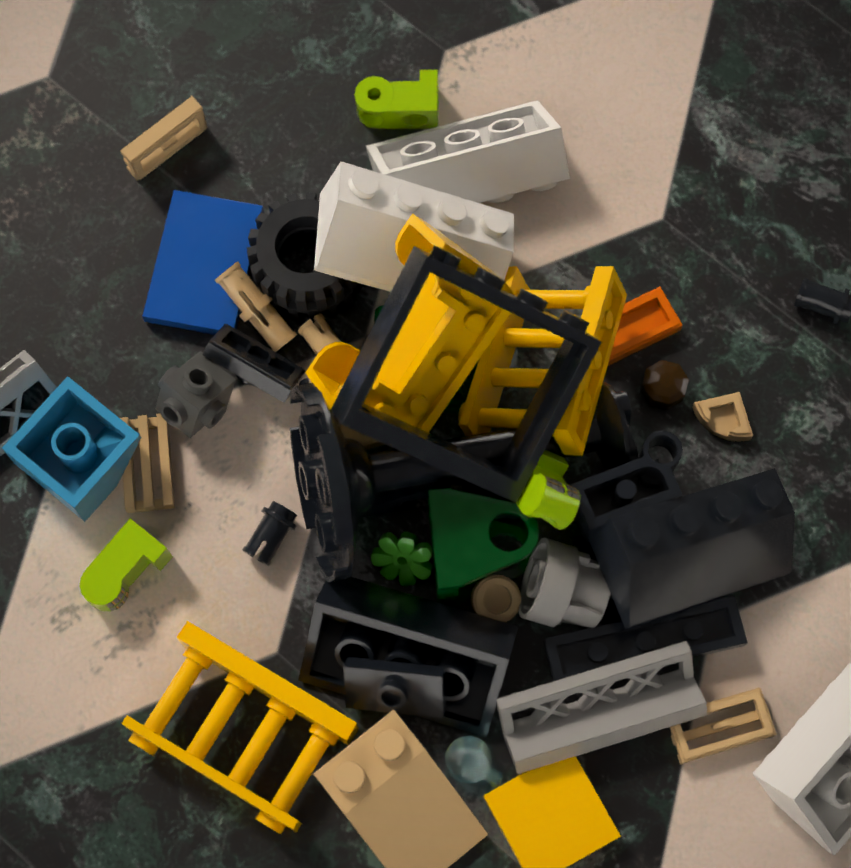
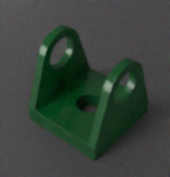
[428,488,539,606]

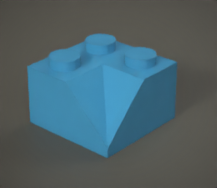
[2,376,141,522]

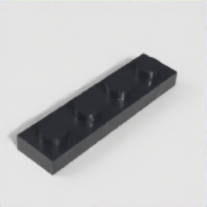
[543,595,748,681]

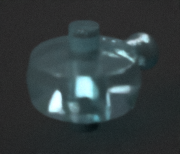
[445,736,503,787]

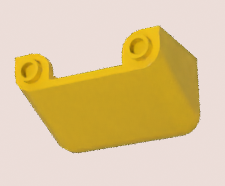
[305,213,514,433]

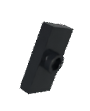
[202,324,306,403]
[343,657,446,718]

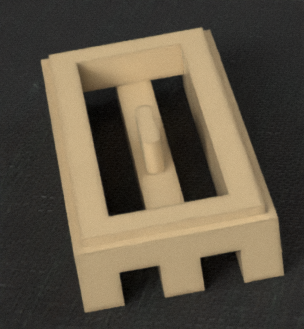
[120,96,207,181]
[120,414,175,513]
[670,687,777,765]

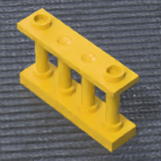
[458,266,627,456]
[121,621,359,835]

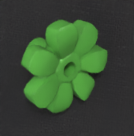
[371,532,433,586]

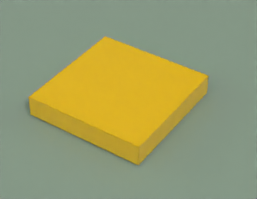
[483,756,621,868]

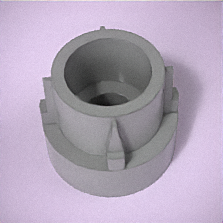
[518,538,610,628]

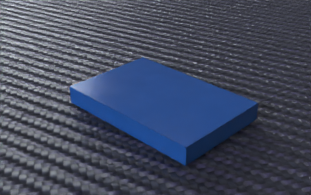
[142,190,264,335]

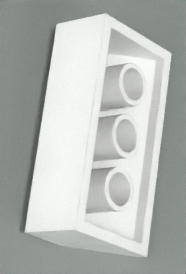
[366,100,570,203]
[314,161,514,292]
[752,662,851,855]

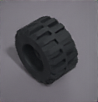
[247,192,363,321]

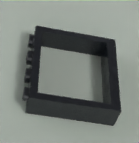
[330,245,602,503]

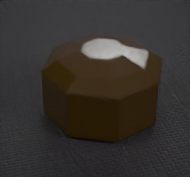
[640,360,689,410]

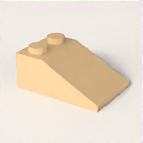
[313,710,488,868]

